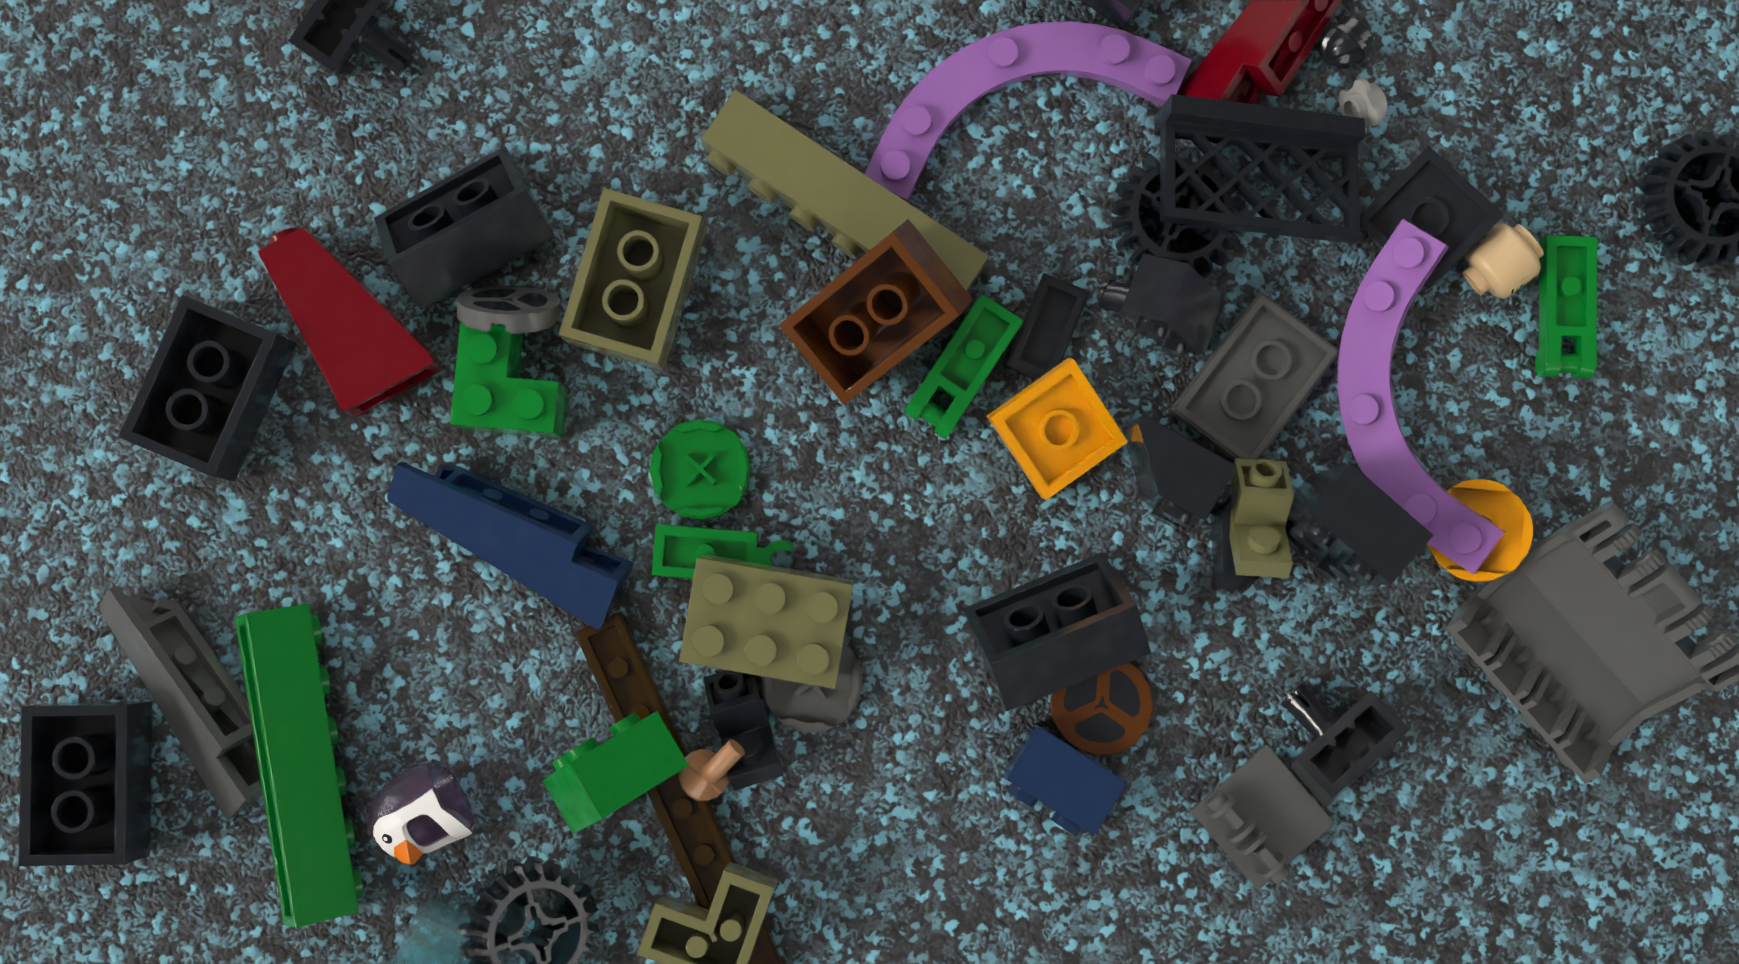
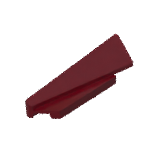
[1177,0,1342,104]

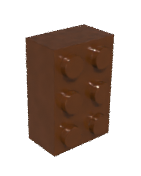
[779,219,973,405]

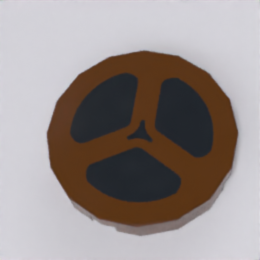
[1049,663,1153,756]

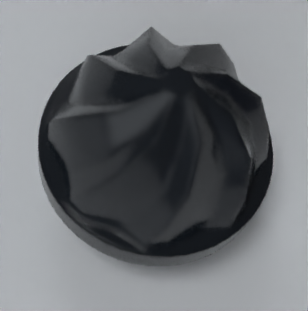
[1319,16,1373,69]

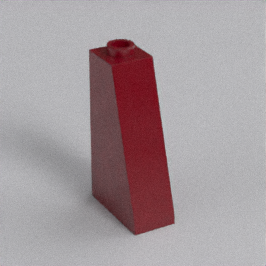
[257,227,445,417]

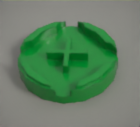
[650,419,752,521]

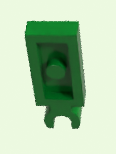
[652,523,793,579]

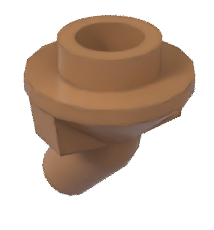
[679,739,745,801]

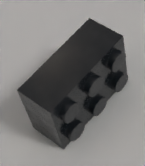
[118,294,296,482]
[1285,463,1434,587]
[18,701,152,866]

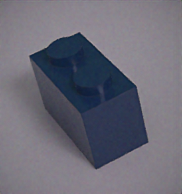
[1002,723,1127,836]

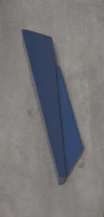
[387,462,634,629]

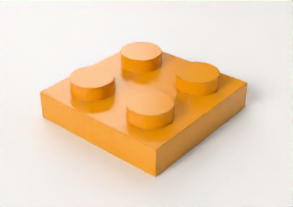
[986,358,1128,500]

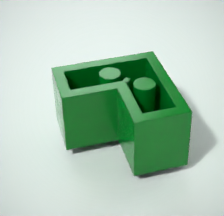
[450,322,568,439]
[542,711,689,834]

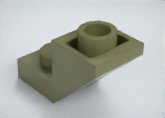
[1229,458,1294,578]

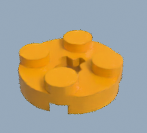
[1427,479,1533,582]

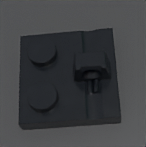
[1360,146,1504,290]

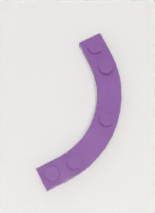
[865,21,1192,202]
[1338,219,1506,575]

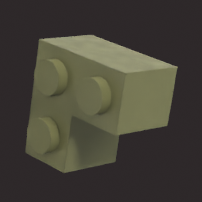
[637,862,778,964]

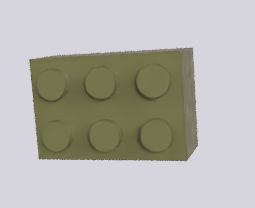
[558,188,707,372]
[679,554,854,689]

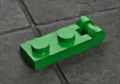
[1535,235,1597,379]
[904,293,1023,440]

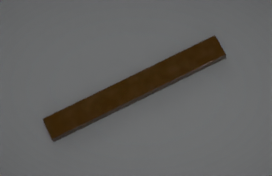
[574,611,785,964]

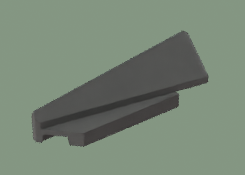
[99,586,263,819]

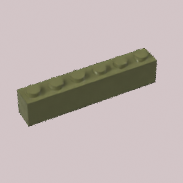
[701,90,989,292]

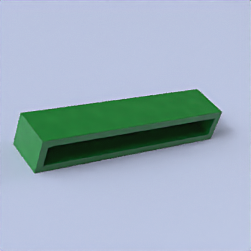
[235,603,363,928]

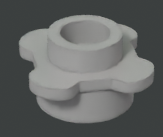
[1338,78,1387,133]

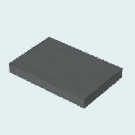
[1168,291,1340,461]

